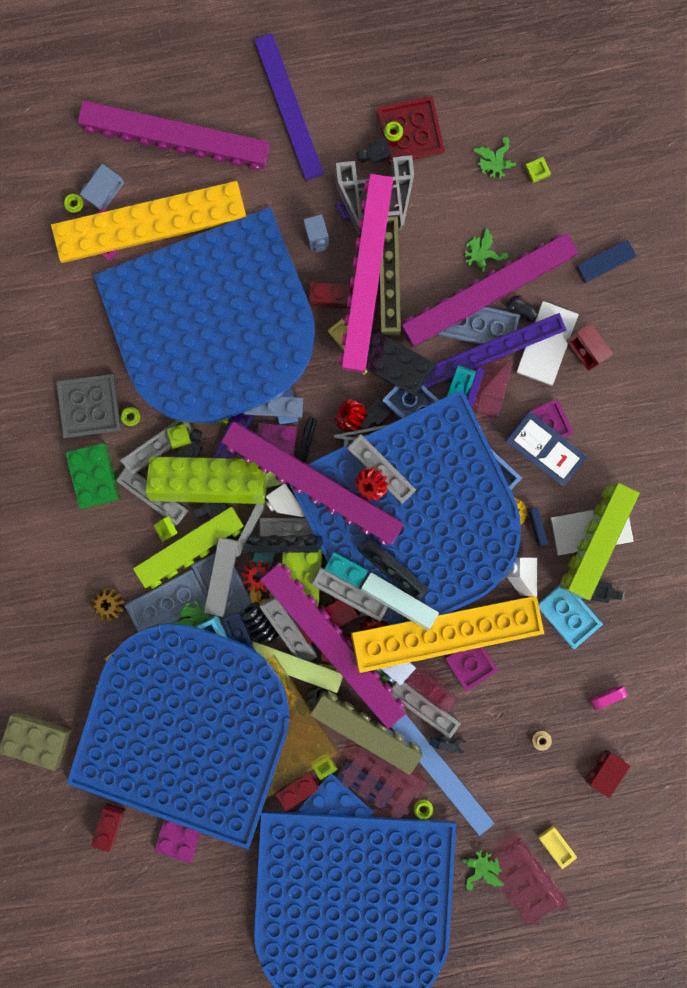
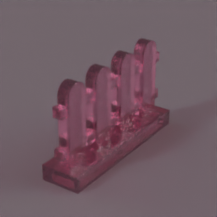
[341,744,428,819]
[489,837,568,925]

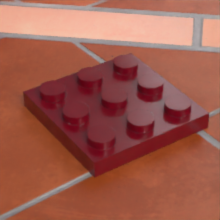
[377,96,445,165]

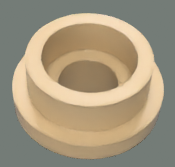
[532,731,552,751]

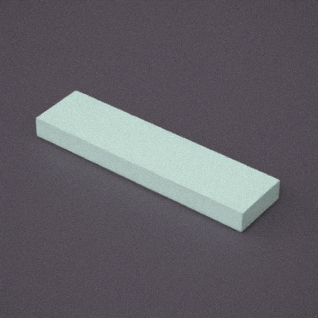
[361,573,439,631]

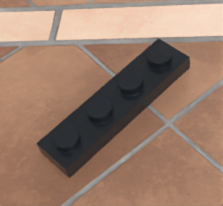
[243,535,323,553]
[358,537,429,600]

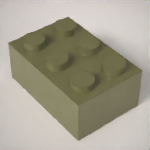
[0,712,72,771]

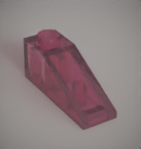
[473,360,514,418]
[404,665,460,714]

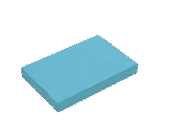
[538,584,603,649]

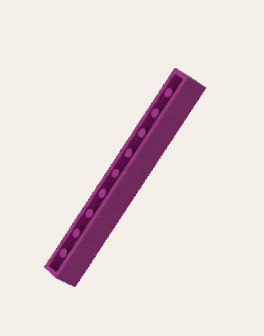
[78,101,270,171]
[401,233,579,348]
[222,422,404,545]
[260,562,406,729]

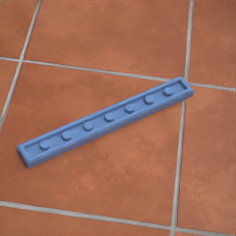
[391,715,495,836]

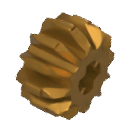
[90,588,124,621]

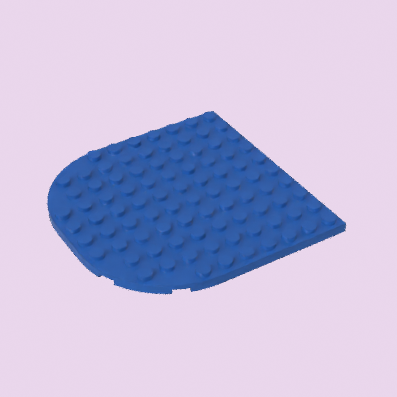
[94,207,315,424]
[289,390,521,624]
[67,623,290,850]
[254,811,456,988]

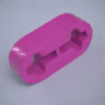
[590,686,628,710]

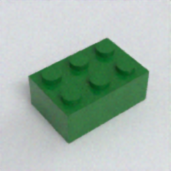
[66,443,121,510]

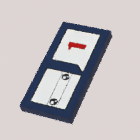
[504,410,587,487]

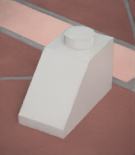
[266,484,305,517]
[507,557,537,596]

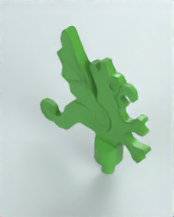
[474,137,516,179]
[464,229,508,273]
[173,600,214,626]
[463,850,504,890]

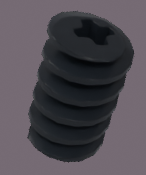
[240,602,279,644]

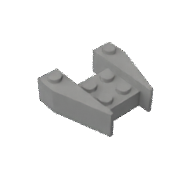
[335,155,414,235]

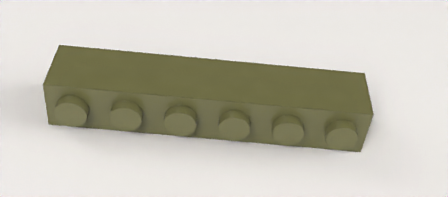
[379,216,401,336]
[310,690,423,775]

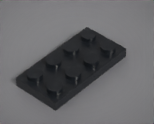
[366,329,436,397]

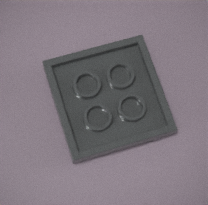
[57,374,122,439]

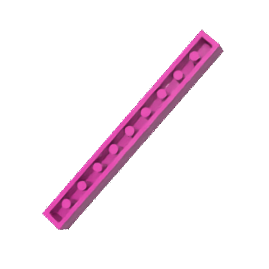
[339,174,393,373]

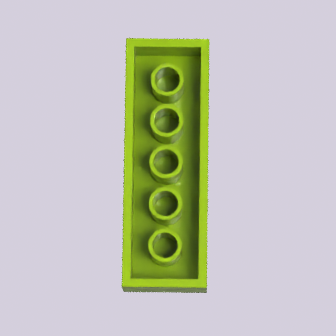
[146,457,267,504]
[560,483,640,600]

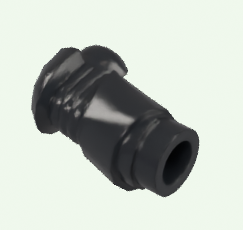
[507,295,538,322]

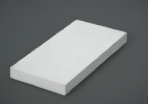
[516,301,579,386]
[550,510,634,555]

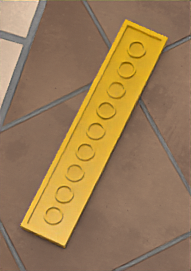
[51,181,246,263]
[351,596,544,673]

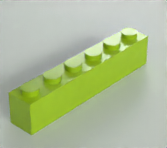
[133,507,245,589]

